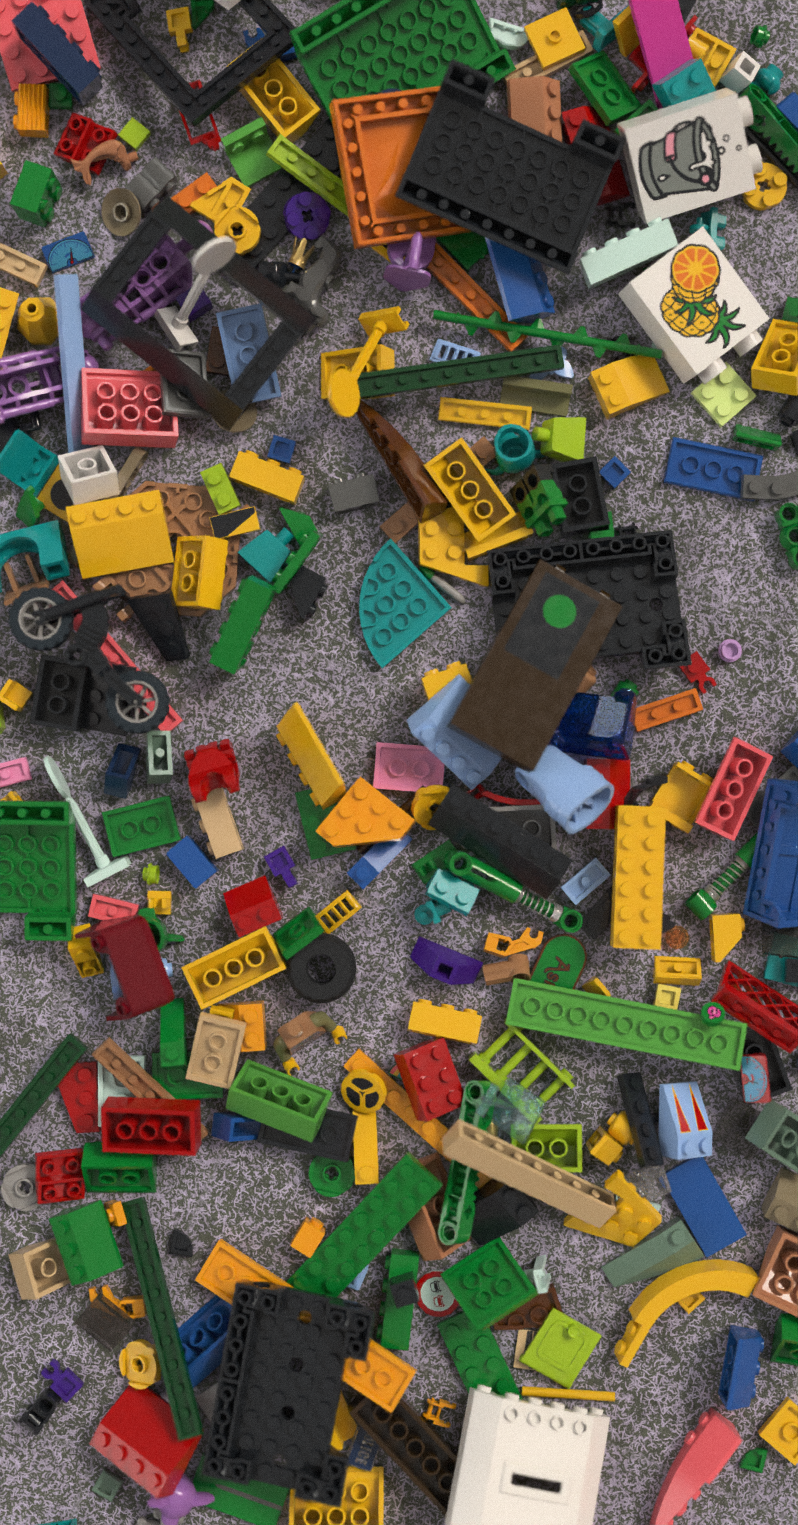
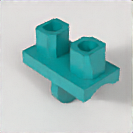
[689,207,727,251]
[414,898,452,925]

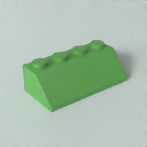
[225,1059,333,1143]

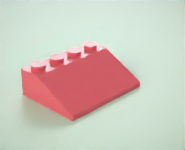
[81,368,179,448]

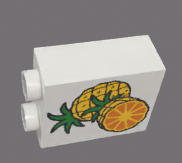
[618,227,769,384]

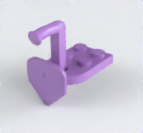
[383,232,436,292]

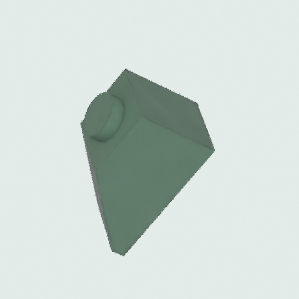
[146,731,173,784]

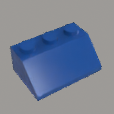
[718,1325,764,1410]

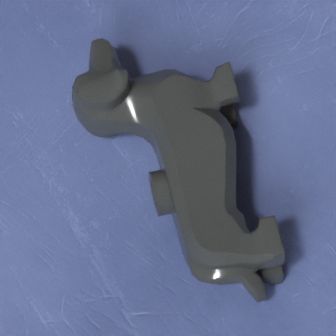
[285,235,343,334]

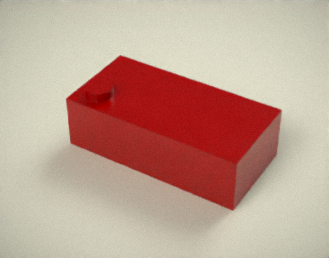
[101,1096,201,1156]

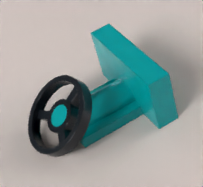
[571,0,628,53]

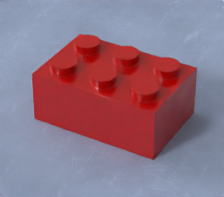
[393,1037,464,1122]

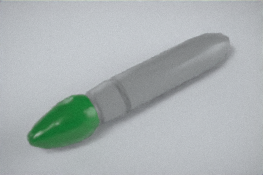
[420,566,465,604]

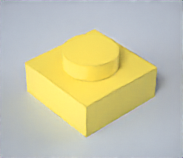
[653,983,681,1010]

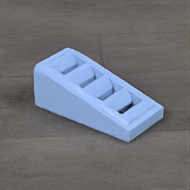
[429,339,481,362]

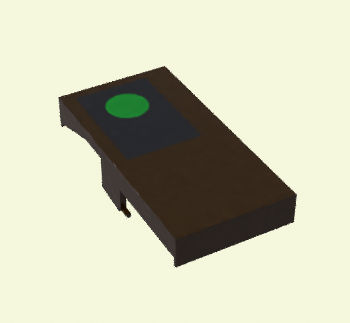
[447,559,623,773]

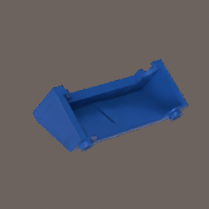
[743,778,798,928]

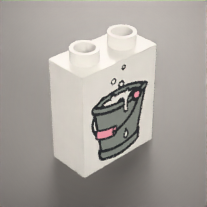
[617,88,763,224]

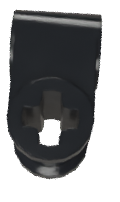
[18,1387,61,1436]

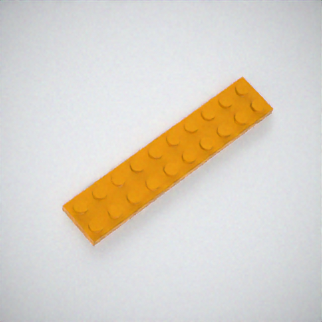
[195,1239,417,1413]

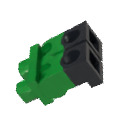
[510,464,568,537]

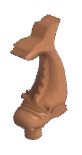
[70,139,139,185]

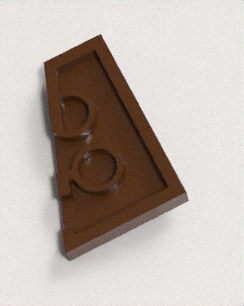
[493,1283,563,1330]

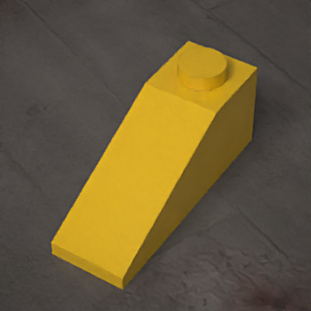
[353,1109,379,1185]

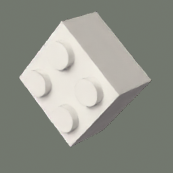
[58,445,120,505]

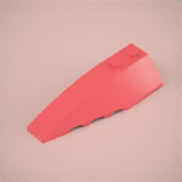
[649,1407,742,1525]

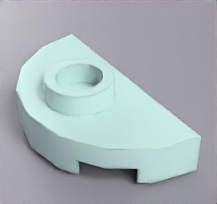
[488,17,529,50]

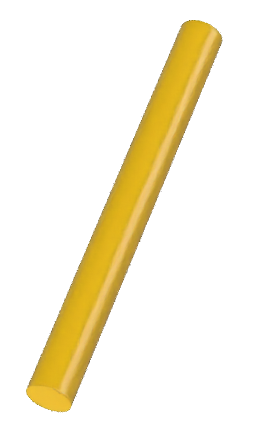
[521,1386,615,1402]

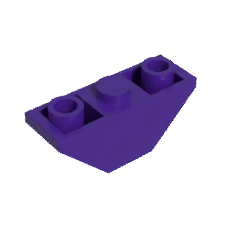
[410,936,483,985]

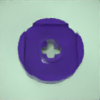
[283,192,331,240]

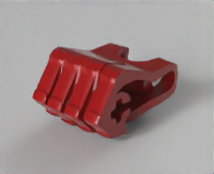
[184,739,240,804]

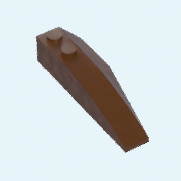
[355,399,448,524]

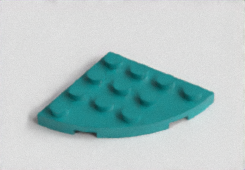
[359,538,452,669]

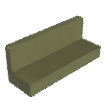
[500,376,573,417]

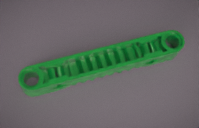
[738,84,798,173]
[438,1080,497,1245]

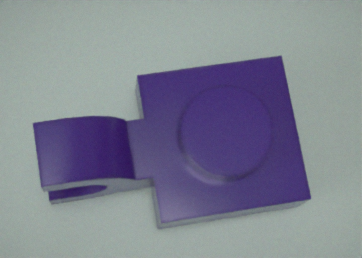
[264,846,298,888]

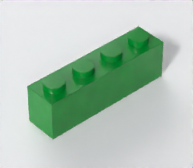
[376,1248,419,1351]

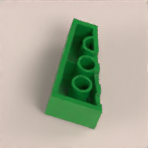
[209,575,277,675]

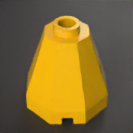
[17,297,59,345]

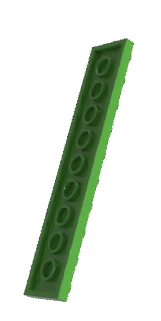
[506,978,747,1071]

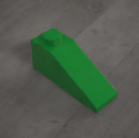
[160,998,188,1070]

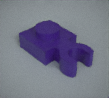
[41,1359,84,1403]

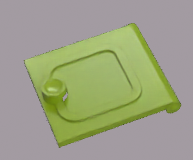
[519,1307,602,1389]

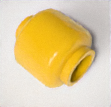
[607,1110,633,1146]

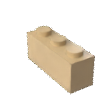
[191,788,244,859]

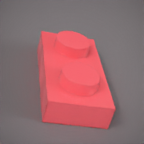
[88,894,140,920]

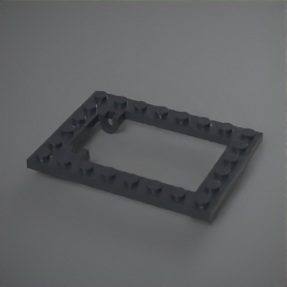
[83,0,295,127]

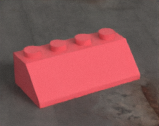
[694,737,773,841]

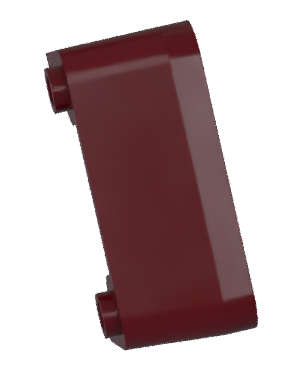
[74,915,174,1021]

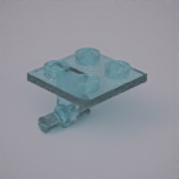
[476,1077,547,1144]

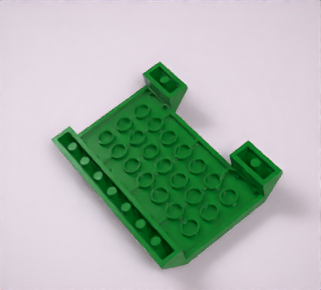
[289,0,516,122]
[0,800,77,941]

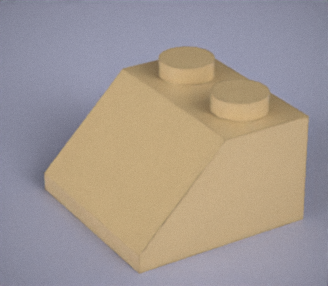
[8,1238,70,1300]

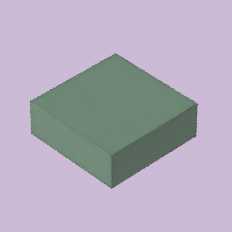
[92,1468,124,1502]

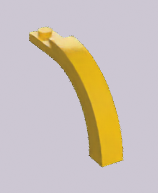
[614,1259,759,1368]

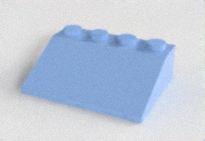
[407,674,502,790]

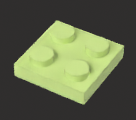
[691,362,757,427]

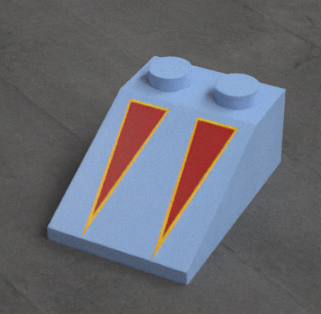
[658,1081,712,1160]

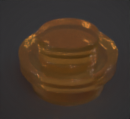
[665,926,689,949]

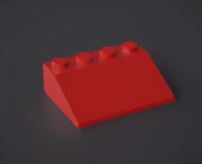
[89,1385,205,1499]

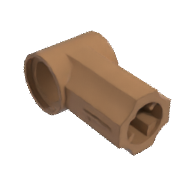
[483,954,531,986]

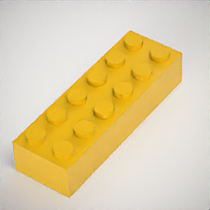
[610,805,666,950]

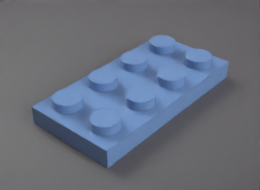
[216,304,282,404]

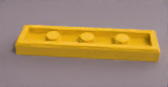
[438,397,532,430]

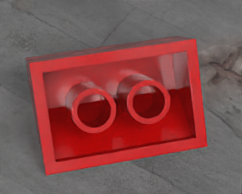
[584,759,631,829]

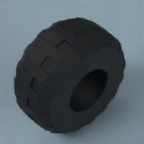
[287,933,356,1003]

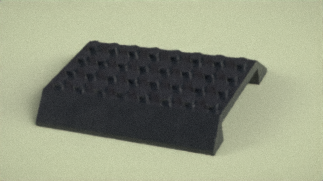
[395,58,626,275]

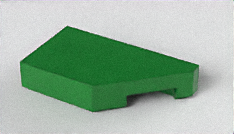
[191,0,215,29]

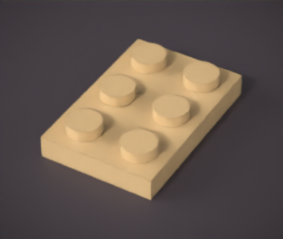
[185,1012,247,1089]

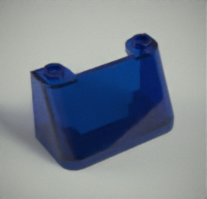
[548,688,637,761]

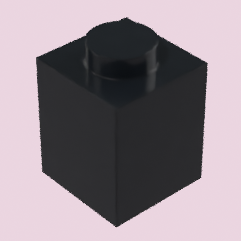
[390,1271,419,1309]

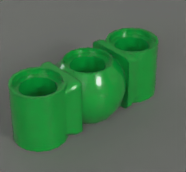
[774,503,798,571]

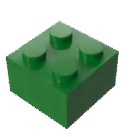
[10,160,62,228]

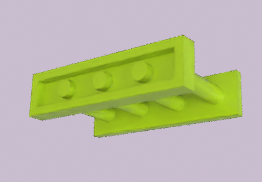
[468,1017,575,1124]

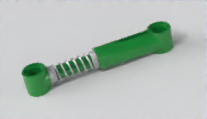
[684,832,758,921]
[444,850,583,933]

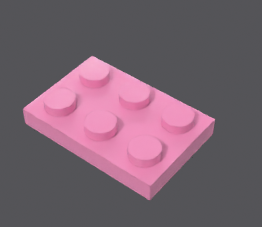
[373,742,445,792]

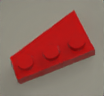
[58,1061,101,1133]

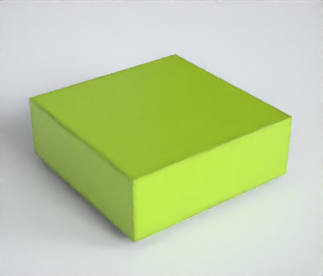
[118,117,151,152]

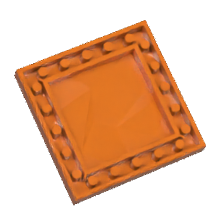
[329,86,472,250]

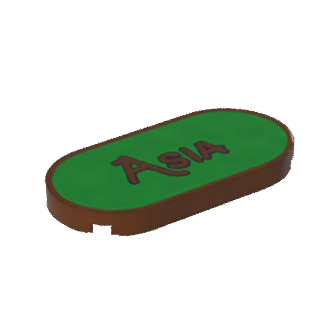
[530,933,587,989]

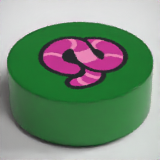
[700,1002,725,1027]

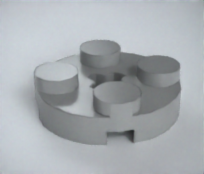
[1,1163,41,1211]

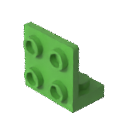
[221,117,283,187]

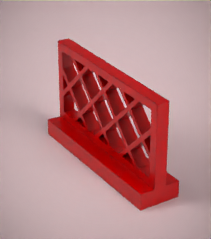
[711,960,798,1054]

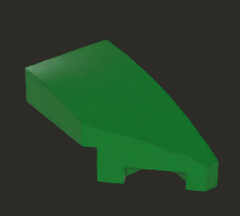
[16,485,45,527]
[279,506,318,547]

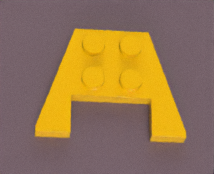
[418,507,489,587]
[563,1170,662,1247]

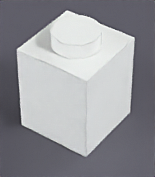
[719,51,761,94]

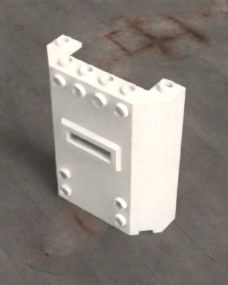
[445,1384,610,1525]

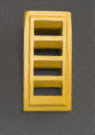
[316,889,362,934]

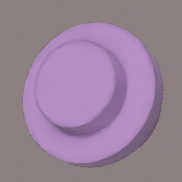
[718,639,742,662]

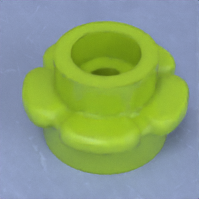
[143,863,160,886]

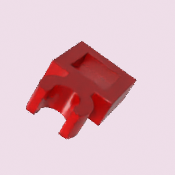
[679,651,717,694]

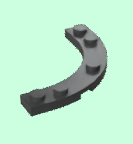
[740,470,798,500]

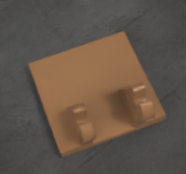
[3,553,50,606]

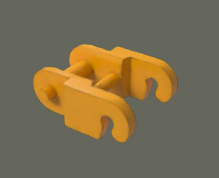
[422,1397,457,1428]

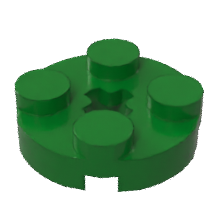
[309,1156,355,1197]

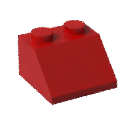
[223,875,284,937]

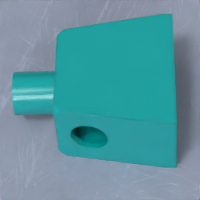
[238,527,294,585]

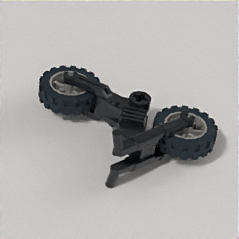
[8,584,170,734]

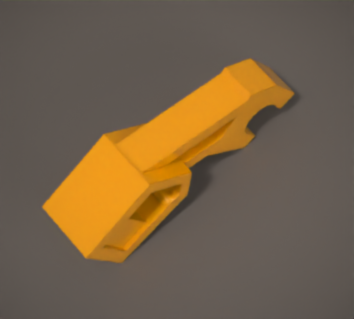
[483,927,544,958]
[89,1284,147,1321]

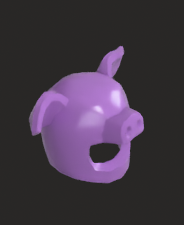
[148,1473,215,1525]

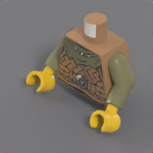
[273,1011,347,1076]

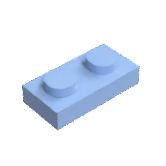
[560,857,611,905]

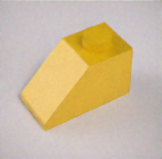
[709,913,745,962]
[585,1126,624,1166]

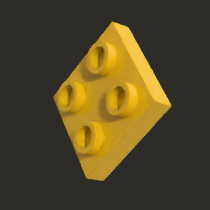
[688,27,736,88]

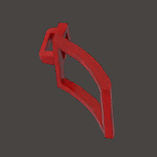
[179,79,221,151]
[466,784,540,806]

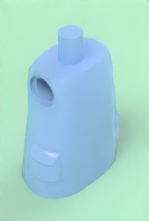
[515,745,614,834]

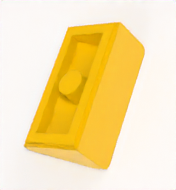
[653,956,702,986]

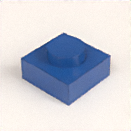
[267,435,296,465]
[600,456,631,490]

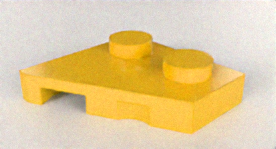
[190,177,251,223]

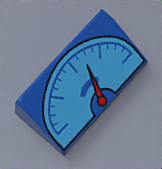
[41,231,95,274]

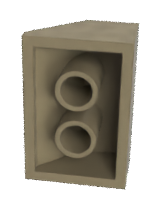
[761,1166,798,1232]

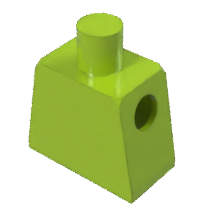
[531,417,586,462]

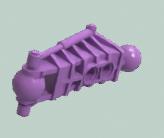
[80,220,213,351]
[0,346,100,424]

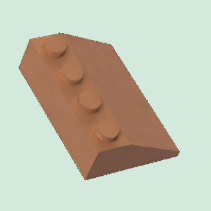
[752,1225,798,1317]

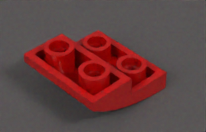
[54,112,118,176]
[35,1148,85,1204]

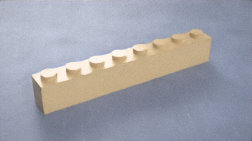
[443,1119,616,1228]

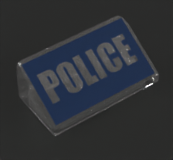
[346,1423,380,1471]

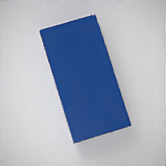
[663,437,763,502]
[660,1157,747,1258]

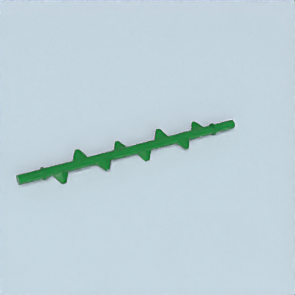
[433,310,662,359]

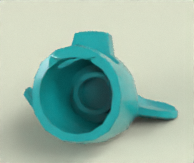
[485,424,545,476]

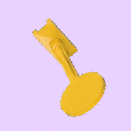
[327,306,410,418]

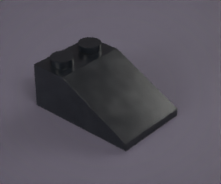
[466,1178,539,1246]

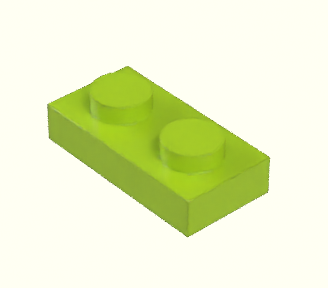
[200,463,241,515]

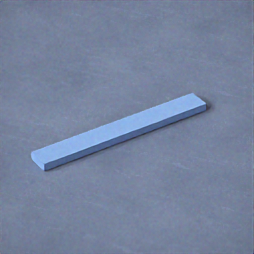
[54,274,92,453]

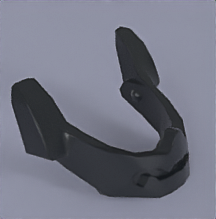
[624,775,672,831]

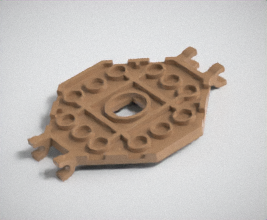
[92,481,250,623]

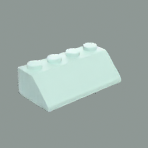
[579,217,679,290]

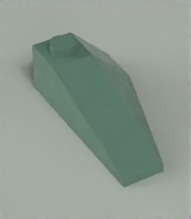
[601,1216,704,1287]

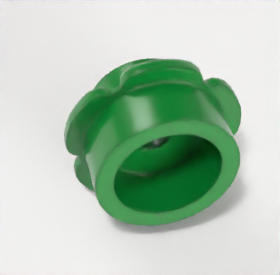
[750,25,770,49]

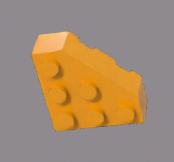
[316,777,416,848]

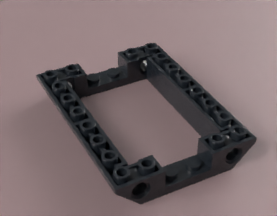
[81,196,317,430]

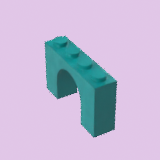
[0,520,70,593]

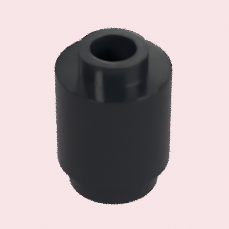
[777,395,798,428]

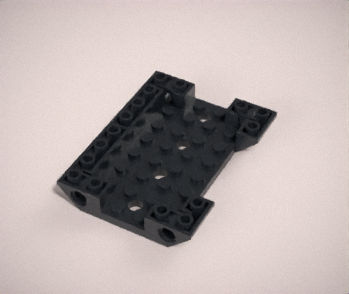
[487,530,692,670]
[201,1281,375,1508]

